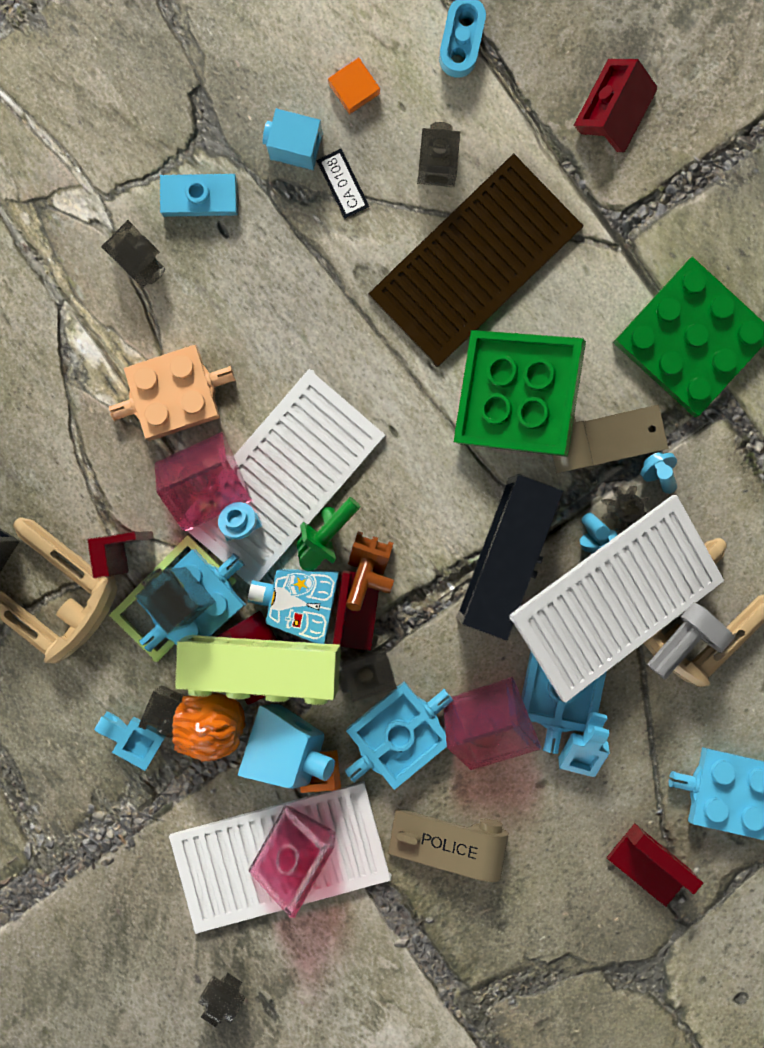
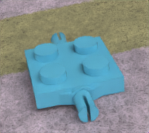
[137,549,246,652]
[517,651,607,754]
[345,681,454,790]
[668,747,764,840]

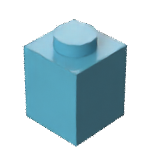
[263,108,323,170]

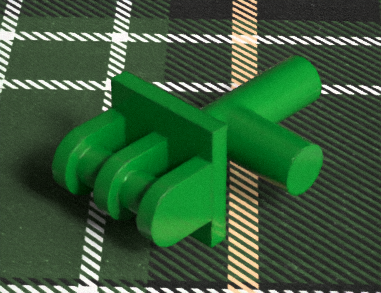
[297,497,361,571]

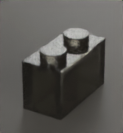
[135,567,216,634]

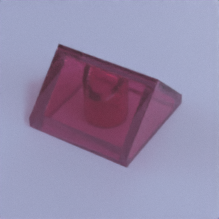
[155,432,253,531]
[444,677,541,770]
[248,805,336,918]

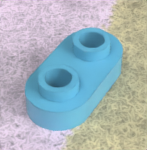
[439,0,486,78]

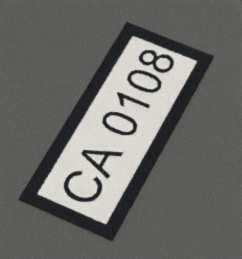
[316,148,370,219]

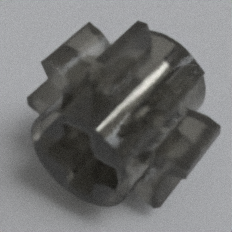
[601,486,649,531]
[197,972,245,1027]

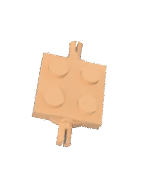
[109,345,236,441]

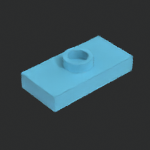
[160,174,238,217]

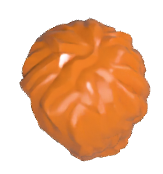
[172,693,246,761]

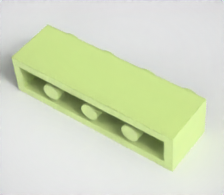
[175,635,341,705]

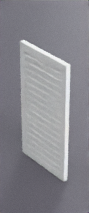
[177,369,386,585]
[509,495,724,703]
[169,781,392,934]

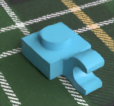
[94,712,166,771]
[558,712,610,778]

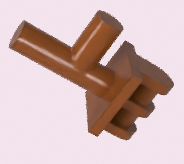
[346,531,394,611]

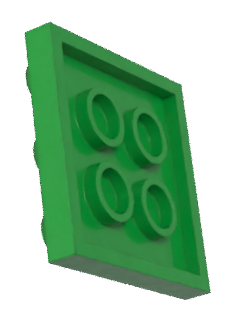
[612,256,764,418]
[453,330,586,457]

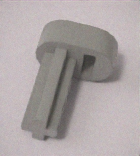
[647,602,735,680]

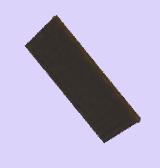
[368,153,584,367]

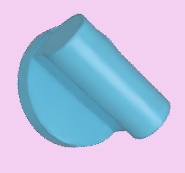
[640,452,677,494]
[218,502,263,541]
[580,513,617,554]

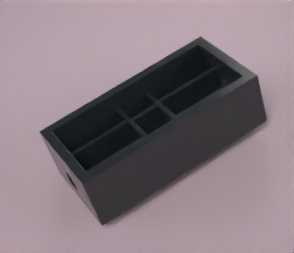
[457,474,563,641]

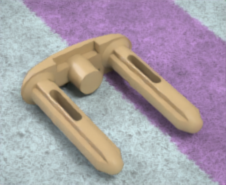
[0,517,117,663]
[643,538,764,687]

